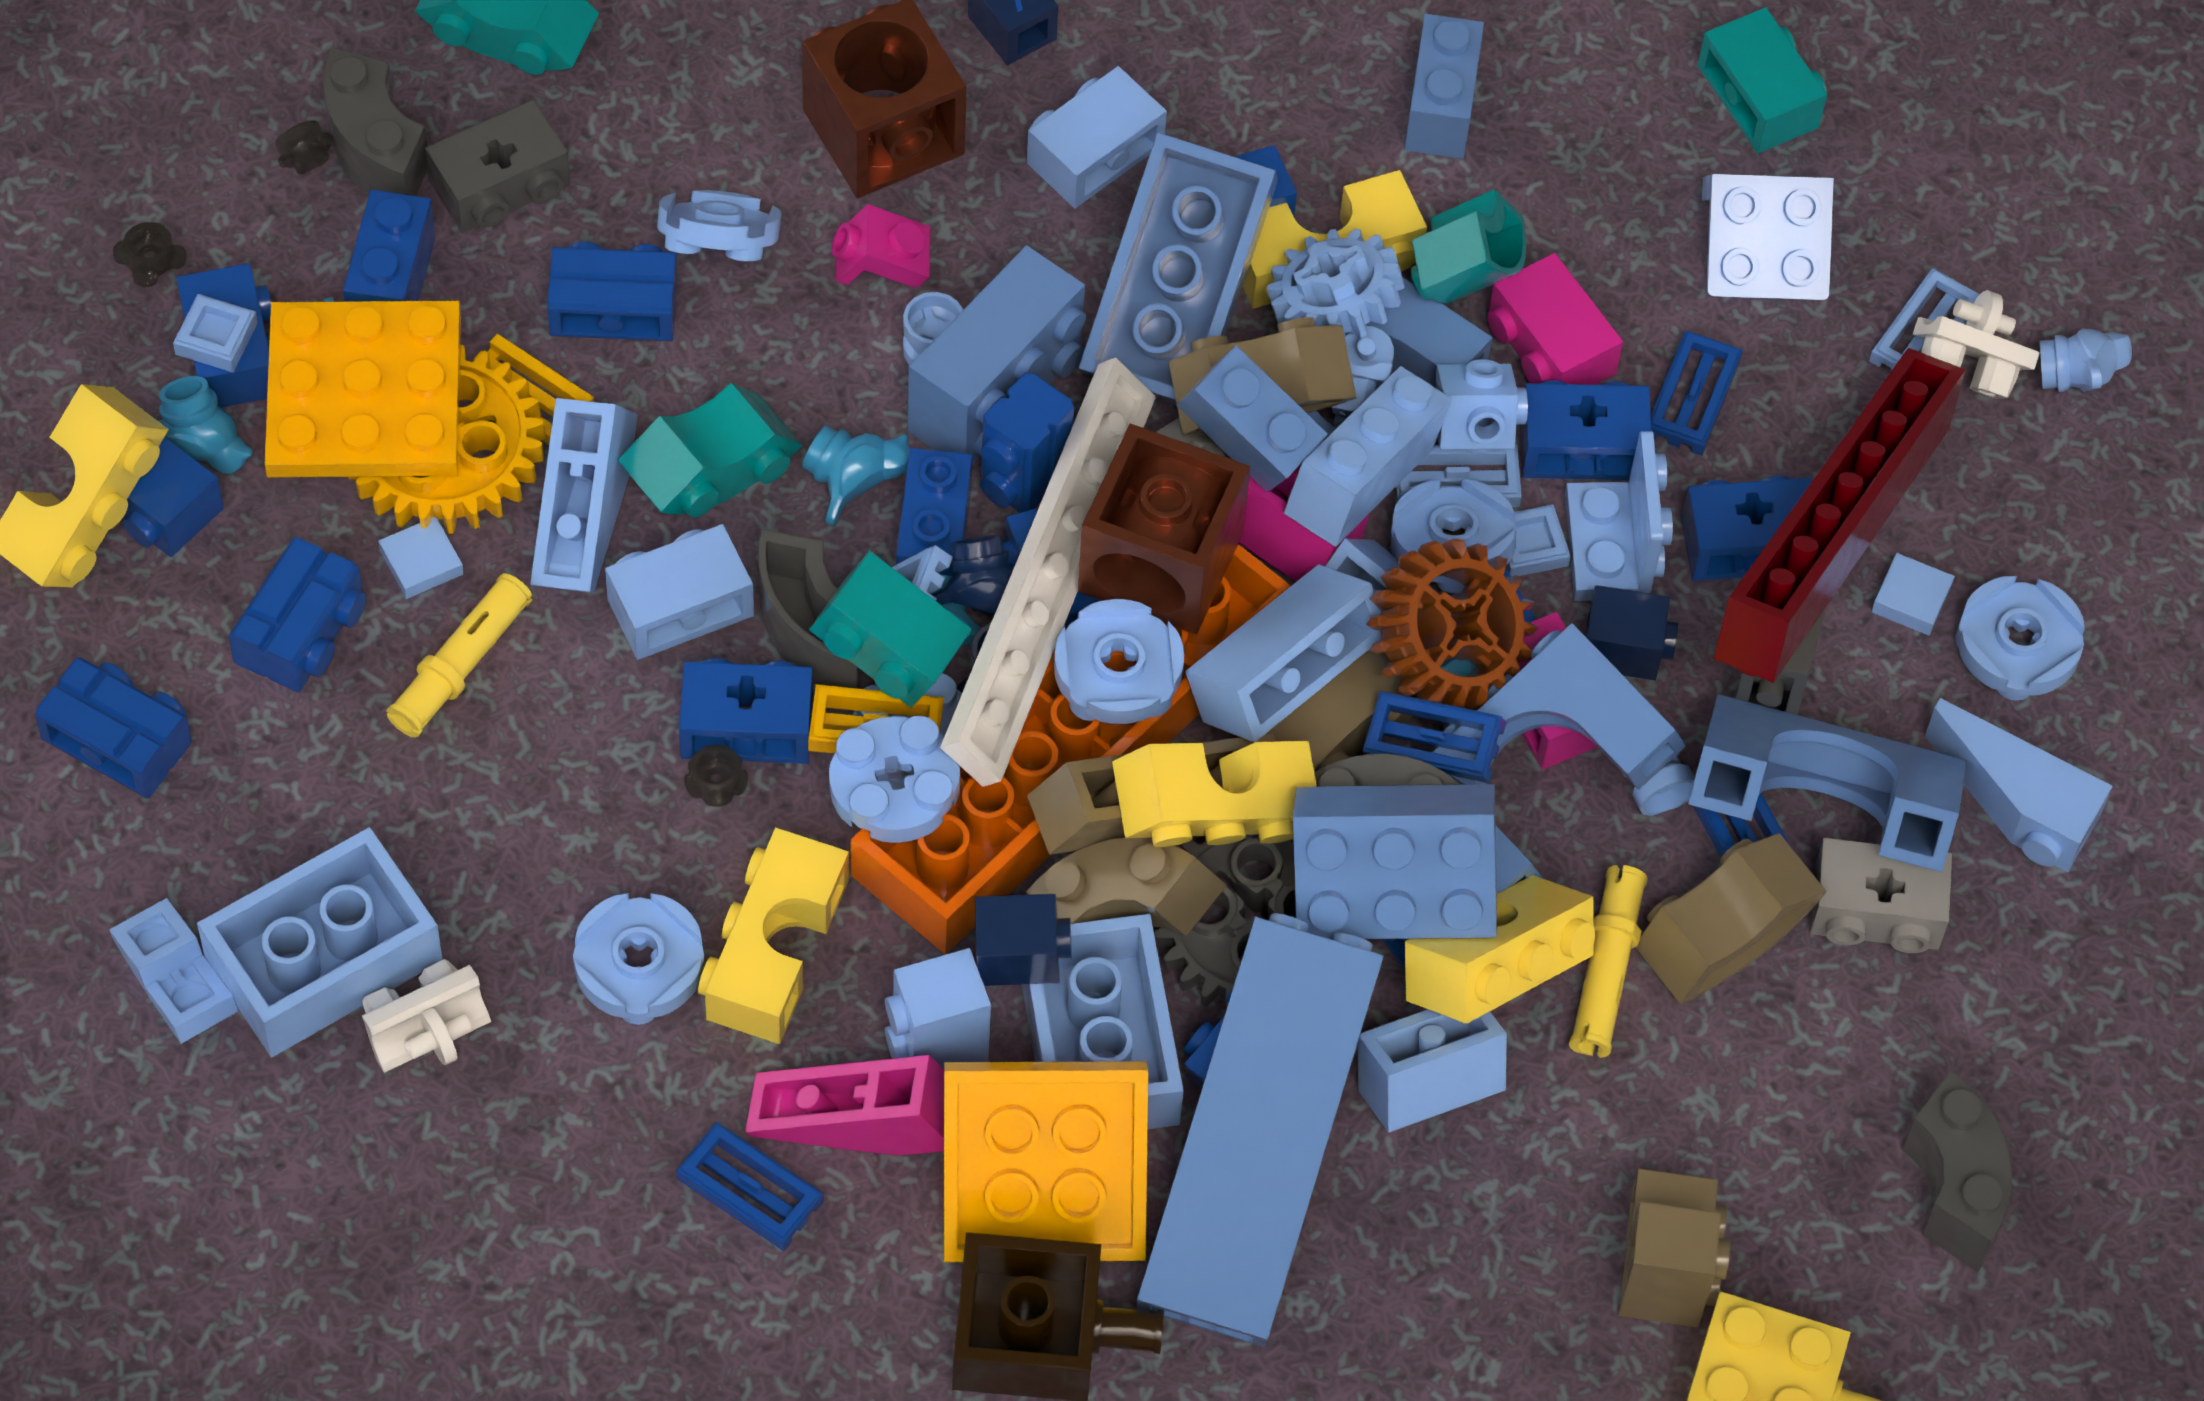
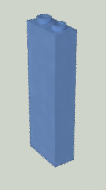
[1136,913,1384,1348]

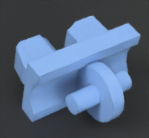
[1332,326,1394,427]

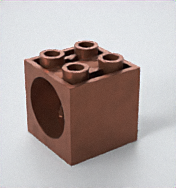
[802,0,967,199]
[1078,423,1251,635]

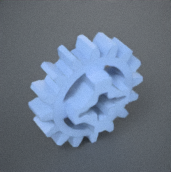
[1267,228,1405,338]

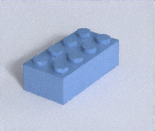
[1079,132,1278,406]

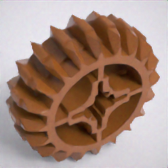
[1366,539,1539,710]

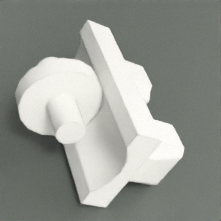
[1913,290,2040,399]
[362,959,491,1073]

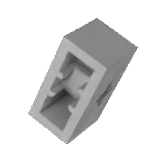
[1810,838,1952,953]

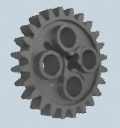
[1154,834,1333,1010]

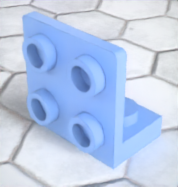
[1702,174,1834,300]
[1564,431,1673,601]

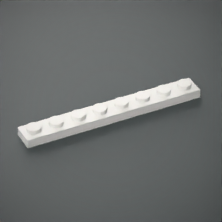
[940,357,1156,787]

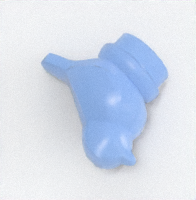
[2039,328,2132,392]

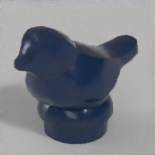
[931,535,1014,616]

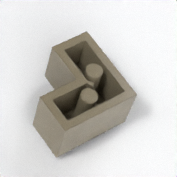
[1618,1168,1731,1327]

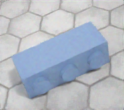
[1284,366,1452,547]
[1185,564,1382,743]

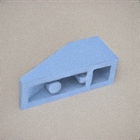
[530,398,638,593]
[1925,698,2113,872]

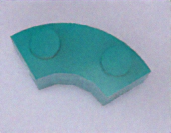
[415,0,600,75]
[1411,189,1526,304]
[618,383,803,518]

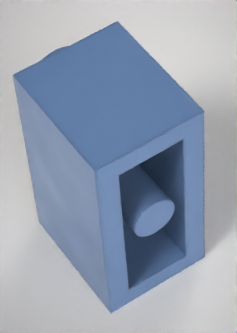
[1404,13,1484,159]
[1176,345,1328,493]

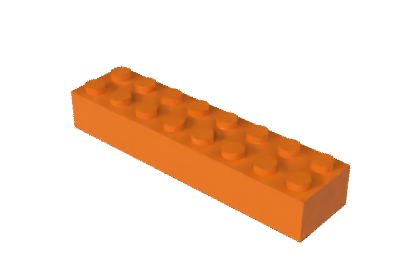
[851,544,1291,955]

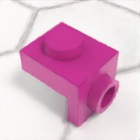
[831,204,930,287]

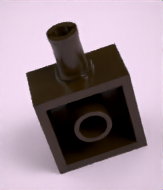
[952,1232,1164,1401]

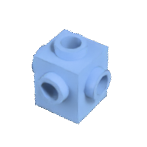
[1435,359,1528,454]

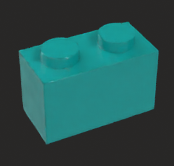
[1697,7,1827,154]
[809,551,972,708]

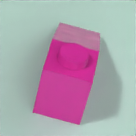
[745,1055,944,1156]

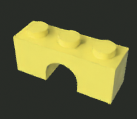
[1243,170,1427,309]
[0,384,169,588]
[1112,741,1317,847]
[698,827,849,1044]
[1405,875,1595,1024]

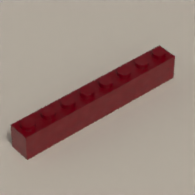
[1713,348,1966,683]

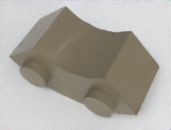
[1169,317,1356,435]
[1266,647,1417,773]
[1635,833,1826,1005]
[1026,837,1227,936]

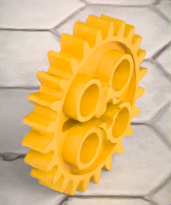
[348,345,546,534]

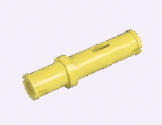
[386,573,533,738]
[1569,865,1648,1058]

